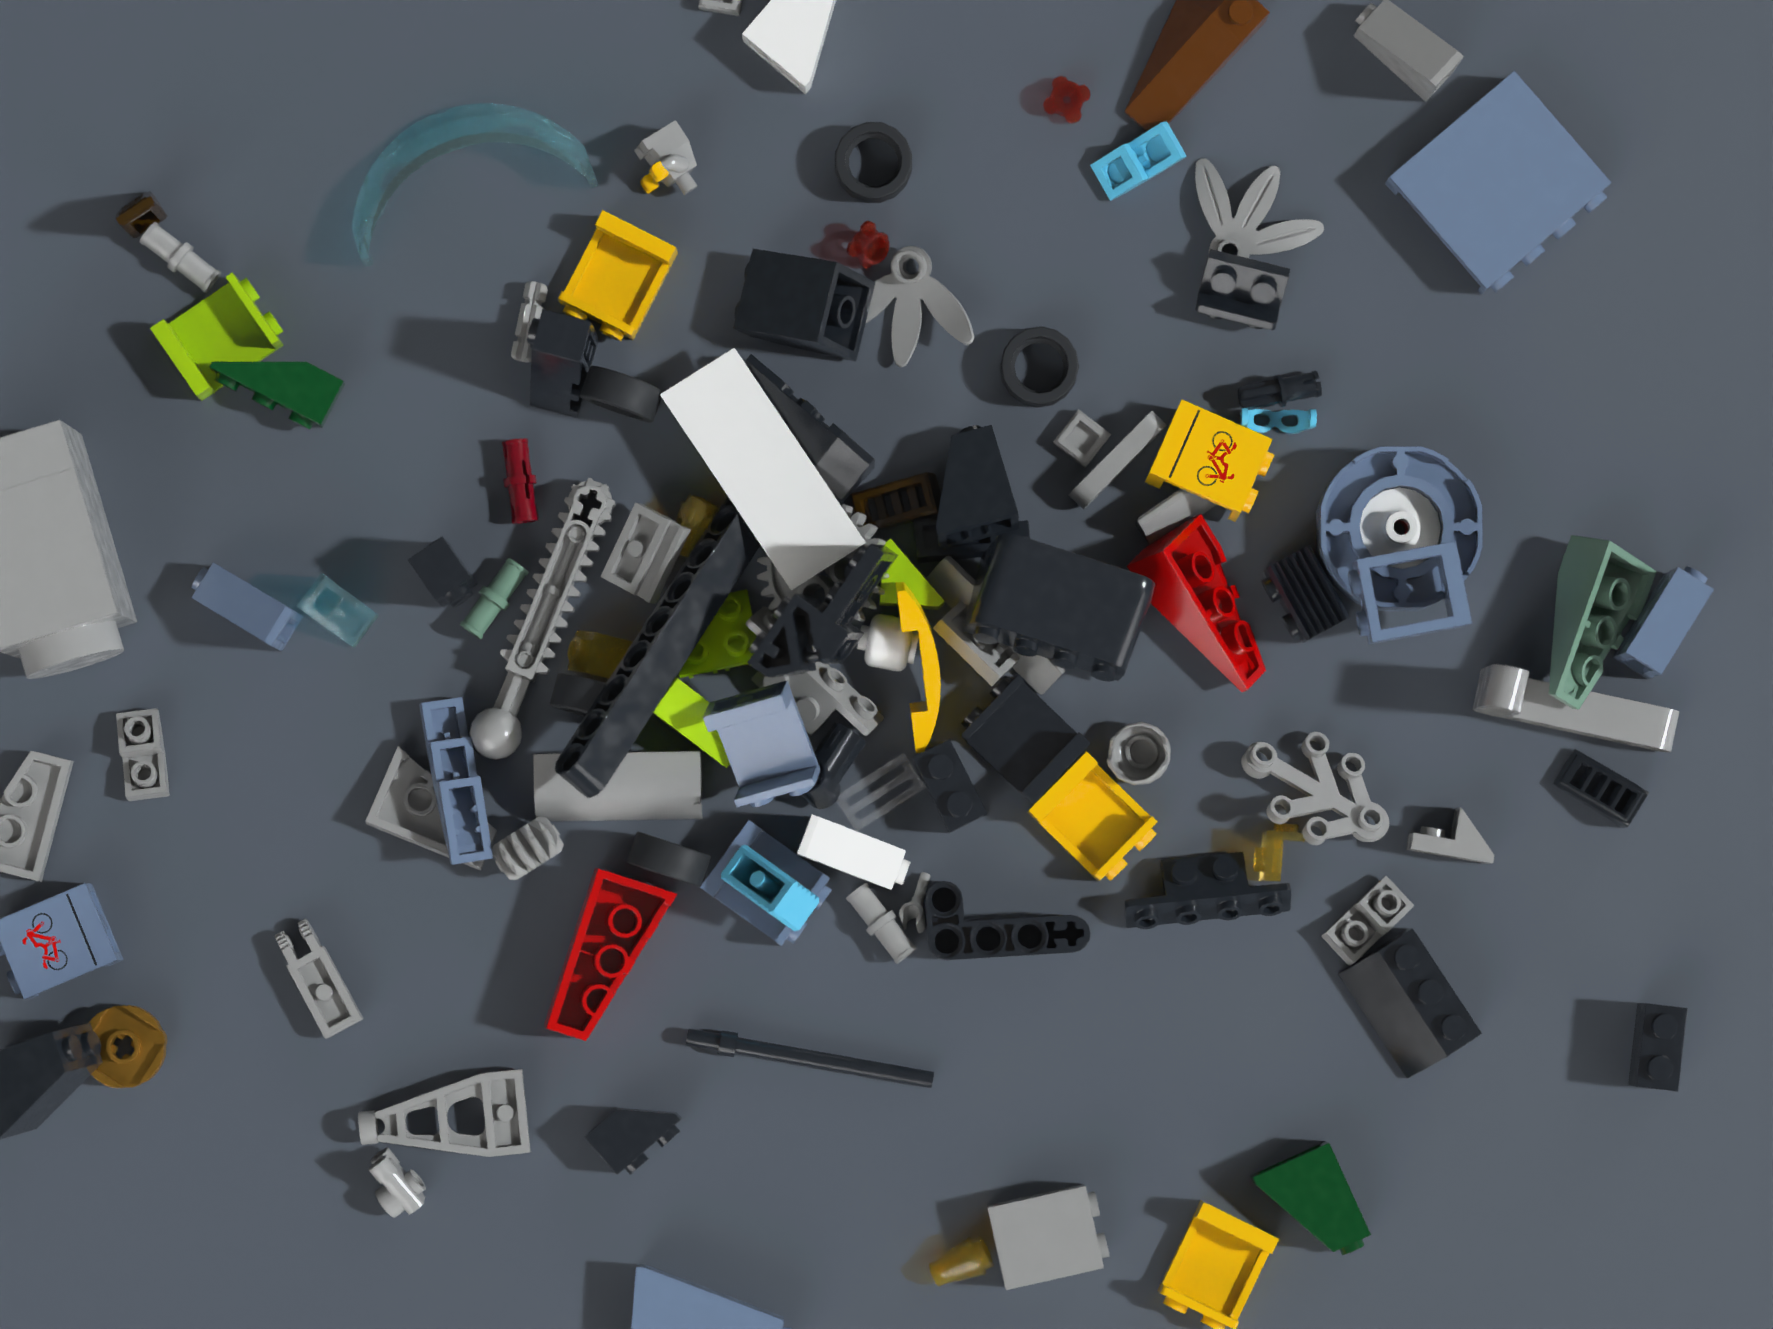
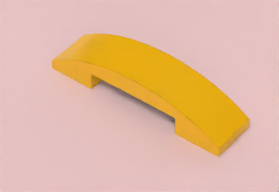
[895,582,941,753]

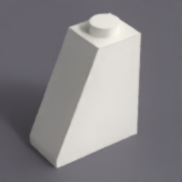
[742,0,836,94]
[797,814,911,890]

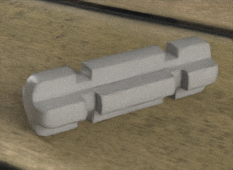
[511,281,548,363]

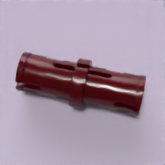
[502,438,538,524]

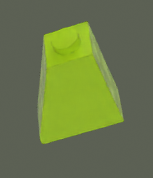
[653,677,730,768]

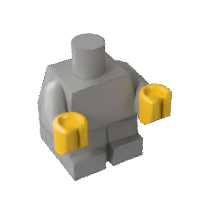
[634,120,698,195]

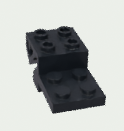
[747,544,898,677]

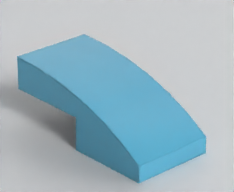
[1090,121,1187,201]

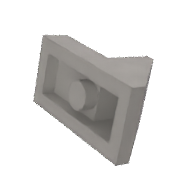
[1406,807,1495,864]

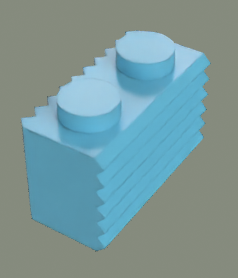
[721,844,819,931]

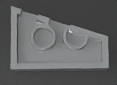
[365,746,497,871]
[0,751,74,882]

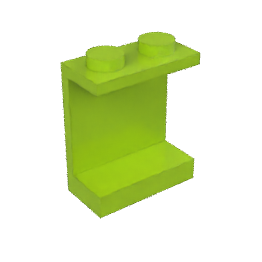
[150,272,284,401]

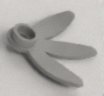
[1195,158,1324,258]
[866,246,974,367]

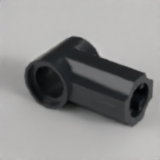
[802,723,866,809]

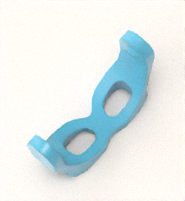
[1240,408,1317,434]

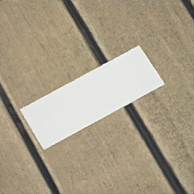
[660,348,866,591]

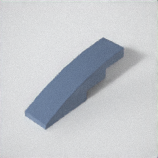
[419,697,493,865]

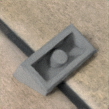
[1135,489,1216,545]

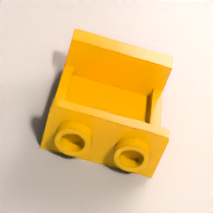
[558,210,678,342]
[1027,752,1158,881]
[1158,1200,1279,1329]

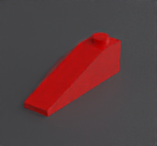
[1127,514,1266,692]

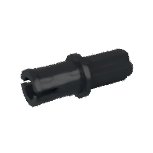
[1238,371,1322,410]

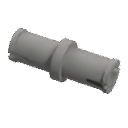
[139,222,221,293]
[846,883,917,964]

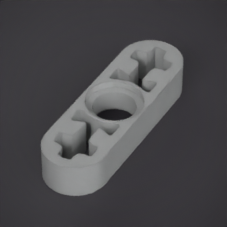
[1069,411,1167,510]

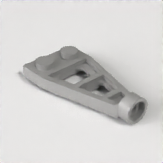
[358,1069,531,1157]

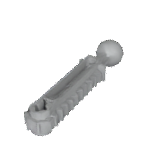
[469,478,616,760]

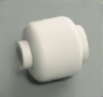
[857,614,918,672]

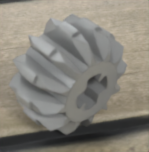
[492,817,564,880]

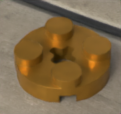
[89,1005,167,1088]

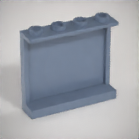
[1385,71,1612,295]

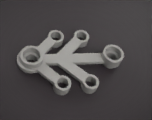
[1241,732,1389,845]

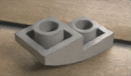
[116,708,170,801]
[1321,876,1415,966]

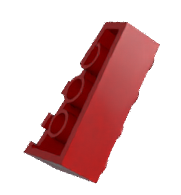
[544,868,678,1041]

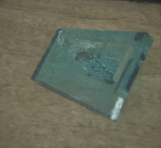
[297,573,379,648]

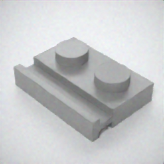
[600,502,691,604]

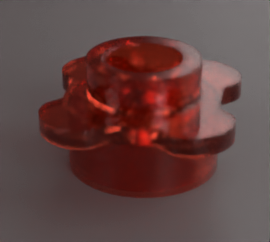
[1043,76,1090,124]
[847,221,889,268]

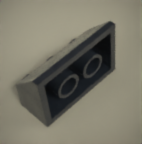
[1338,928,1482,1078]

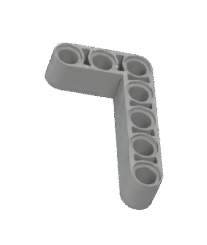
[1472,664,1679,753]

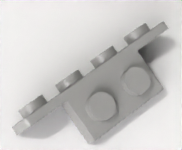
[926,556,1065,695]
[745,607,884,736]

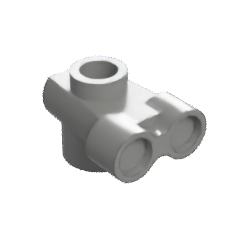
[368,1147,426,1218]

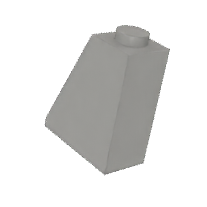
[1354,0,1464,102]

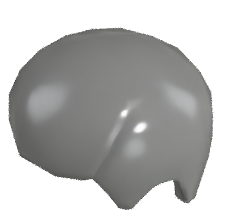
[1107,722,1171,785]

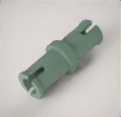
[459,557,529,640]

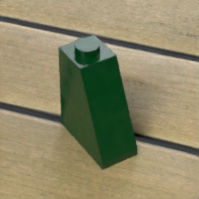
[1250,1141,1371,1255]

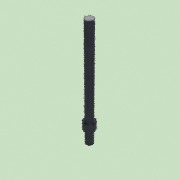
[686,1028,934,1088]

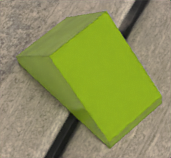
[879,538,945,610]

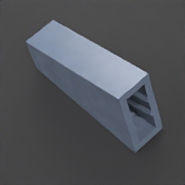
[631,1264,792,1329]

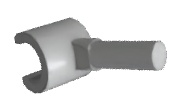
[899,872,930,933]

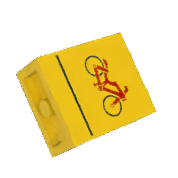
[1145,399,1274,522]

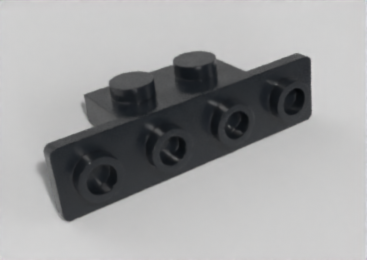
[1125,852,1291,929]

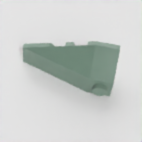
[1549,535,1656,710]

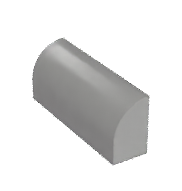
[533,751,702,822]

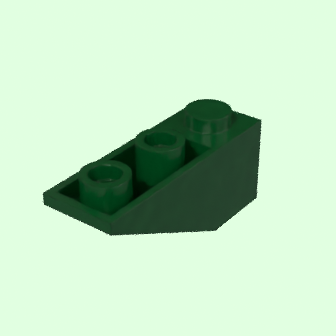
[210,362,345,430]

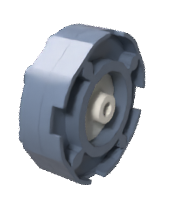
[1316,447,1483,611]

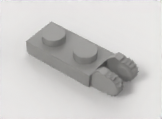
[275,918,364,1039]

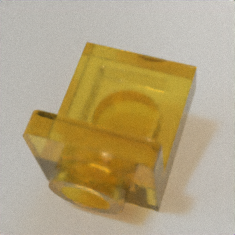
[567,630,633,679]
[1253,823,1307,882]

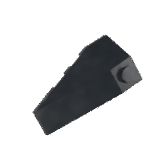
[746,354,875,504]

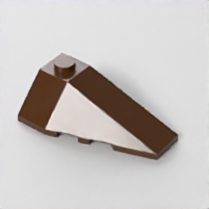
[1124,0,1270,132]

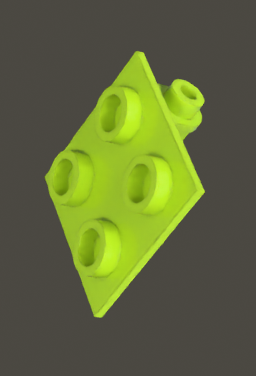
[679,589,757,679]

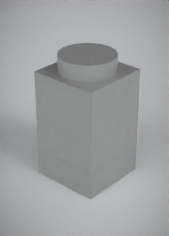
[0,420,137,679]

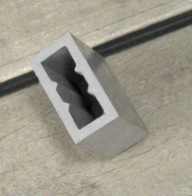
[987,1184,1109,1290]

